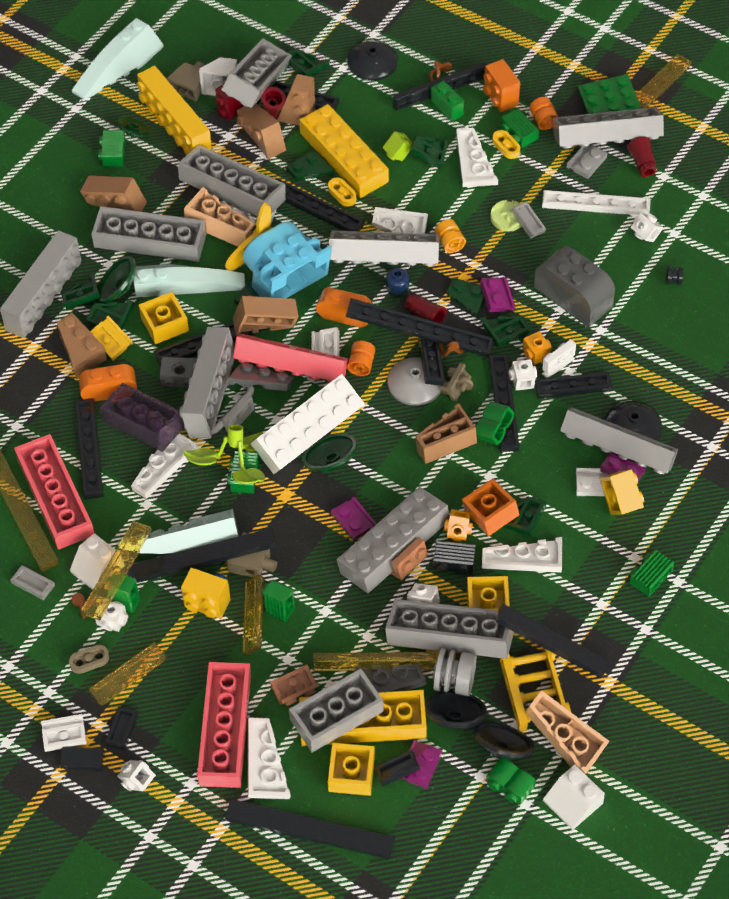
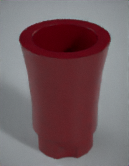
[262,87,286,119]
[627,137,657,178]
[404,294,447,324]

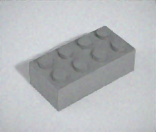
[289,669,383,752]

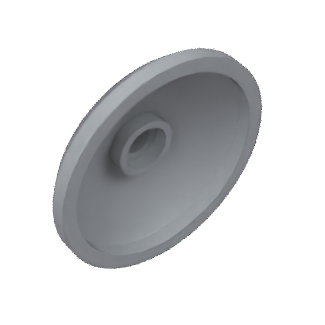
[387,357,441,406]

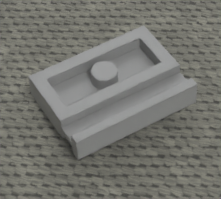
[567,145,607,179]

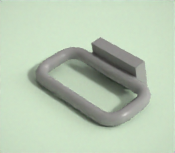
[212,382,255,435]

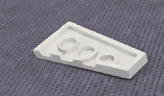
[456,128,498,187]
[131,427,198,499]
[482,537,562,572]
[248,718,291,799]

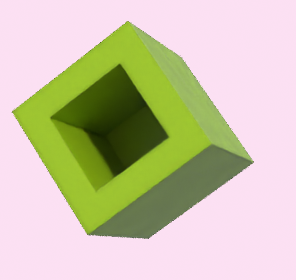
[383,131,412,161]

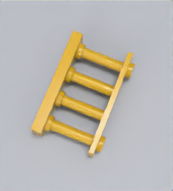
[499,648,571,732]

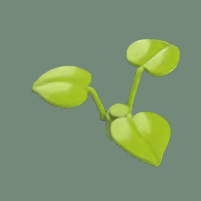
[183,424,265,484]

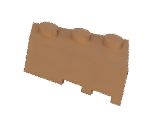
[277,74,315,126]
[236,103,286,159]
[80,176,147,212]
[233,296,299,336]
[57,313,107,379]
[416,403,477,464]

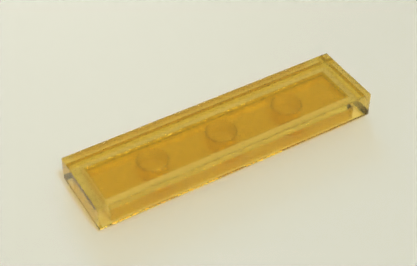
[243,575,263,655]
[89,642,167,706]

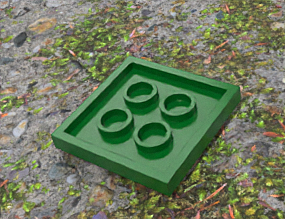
[578,74,641,114]

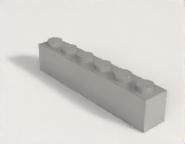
[560,407,679,474]

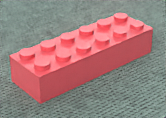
[14,434,94,550]
[197,662,251,788]

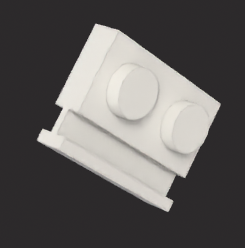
[311,327,339,356]
[542,339,576,379]
[576,468,607,496]
[41,714,87,752]

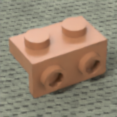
[391,537,428,581]
[269,664,319,706]

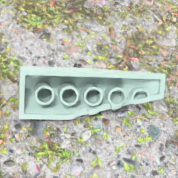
[72,18,164,100]
[134,264,245,297]
[118,509,239,554]

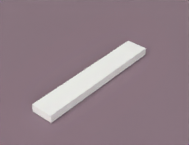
[542,190,650,215]

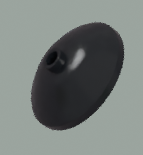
[347,40,398,81]
[605,401,662,441]
[425,691,487,730]
[473,722,535,760]

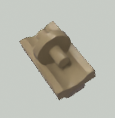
[440,363,474,401]

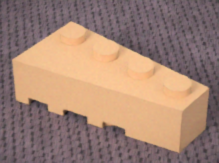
[184,187,255,247]
[525,690,609,775]

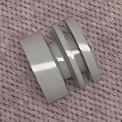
[433,648,477,696]

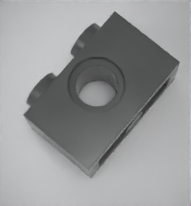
[160,357,198,388]

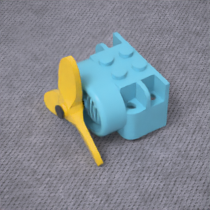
[225,203,331,298]

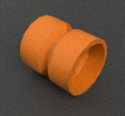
[529,97,558,130]
[347,341,376,376]

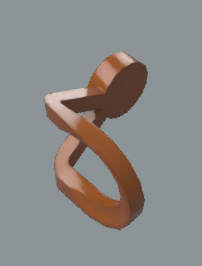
[429,60,453,82]
[439,342,464,357]
[72,593,101,621]

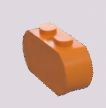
[316,287,373,328]
[79,364,137,402]

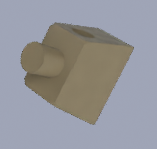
[167,61,205,101]
[227,532,278,578]

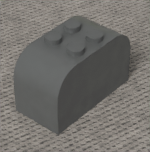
[534,246,615,328]

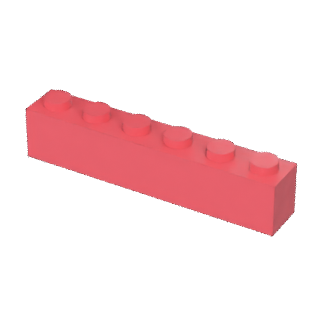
[233,334,349,383]

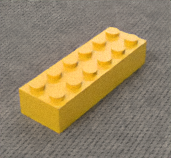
[137,66,212,156]
[299,104,389,198]
[299,690,426,746]

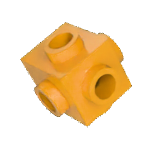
[523,331,552,365]
[444,509,473,542]

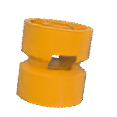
[434,219,466,253]

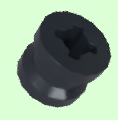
[666,266,683,285]

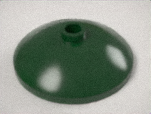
[97,256,136,303]
[302,433,358,472]

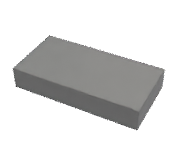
[511,201,546,239]
[10,565,55,600]

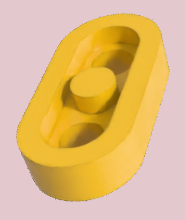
[492,130,520,159]
[328,178,357,207]

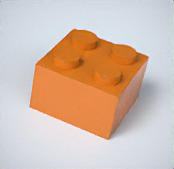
[483,59,520,112]
[462,478,520,536]

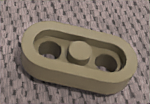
[69,645,109,674]

